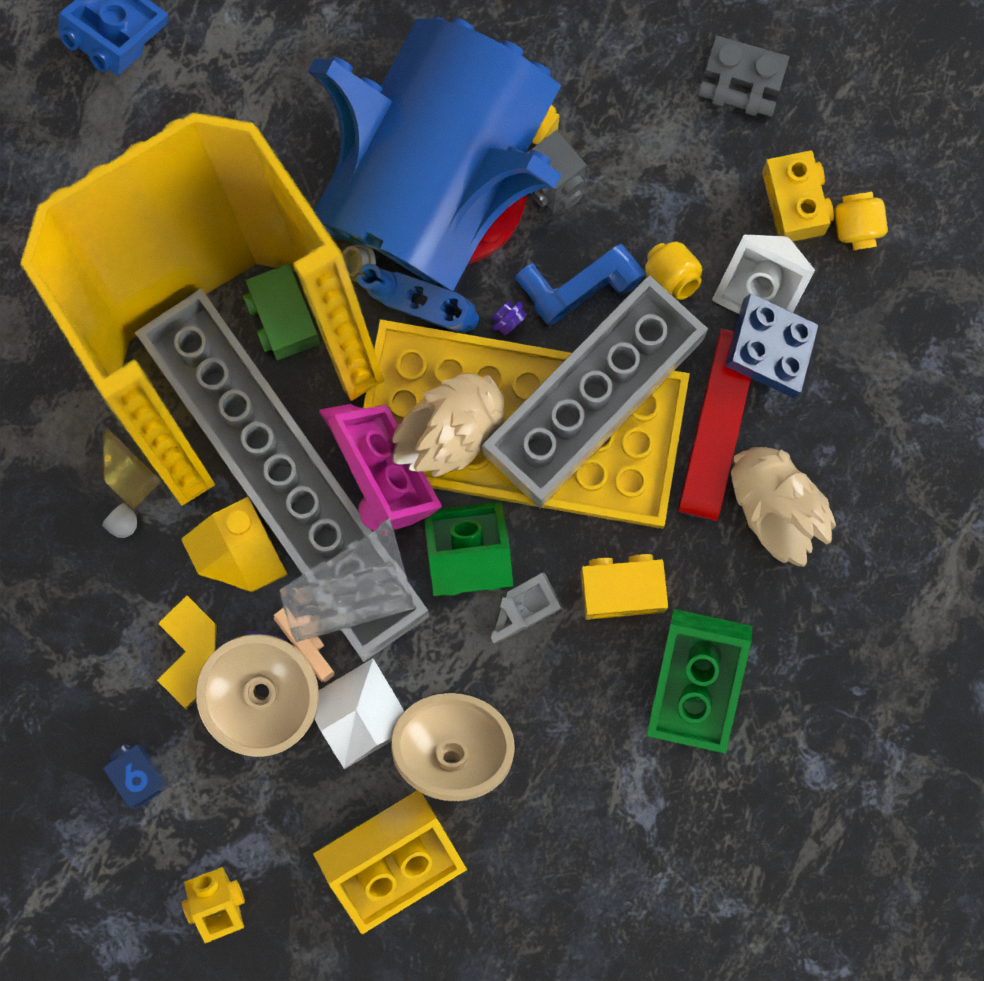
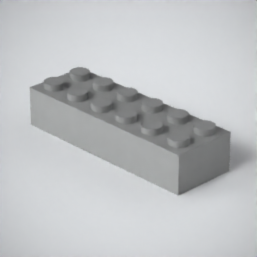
[482,275,708,508]

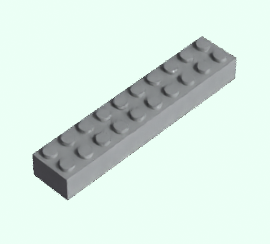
[135,288,429,663]

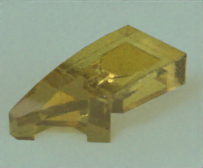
[102,428,162,510]

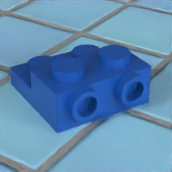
[58,0,169,76]

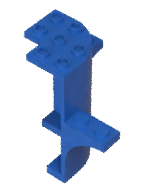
[308,16,562,291]

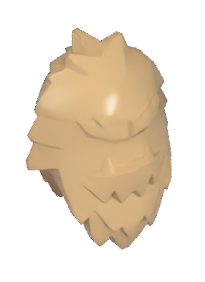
[392,373,505,477]
[731,447,836,567]

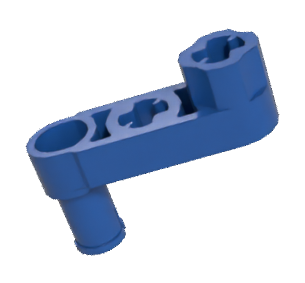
[514,244,646,326]
[357,264,479,334]

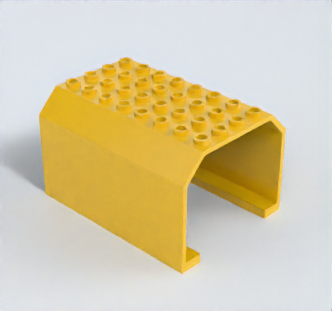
[21,113,385,506]

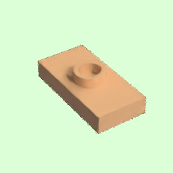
[274,607,336,683]

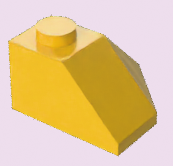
[181,497,288,592]

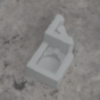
[491,573,563,643]

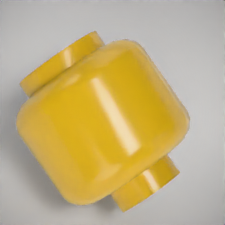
[834,192,888,250]
[645,242,702,300]

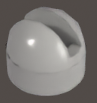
[102,503,137,538]

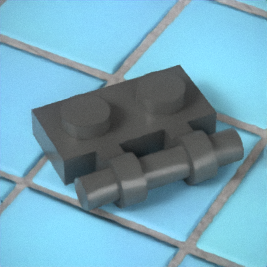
[698,35,790,117]

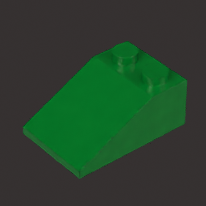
[647,609,753,754]

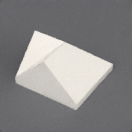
[712,235,815,314]
[314,658,405,769]

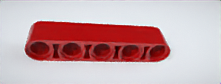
[678,328,751,521]

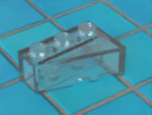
[279,518,415,642]

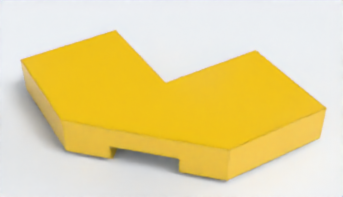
[157,596,217,710]

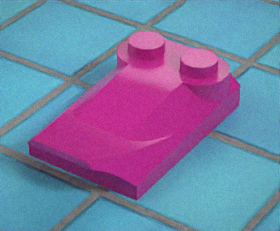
[319,404,442,533]

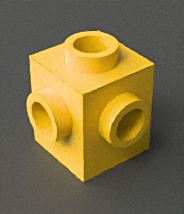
[182,867,245,943]

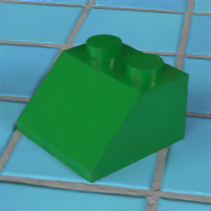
[424,502,513,596]

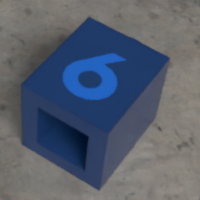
[103,744,170,810]

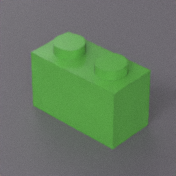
[243,263,320,361]

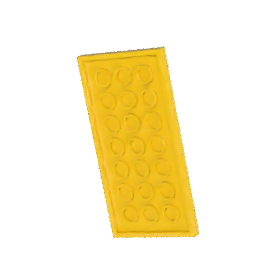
[351,320,690,529]

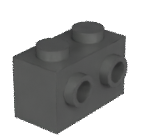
[527,130,587,214]

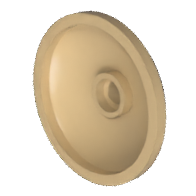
[196,634,319,757]
[391,693,515,801]

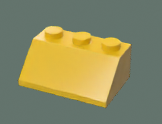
[313,790,467,934]

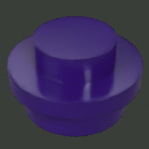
[491,301,527,336]

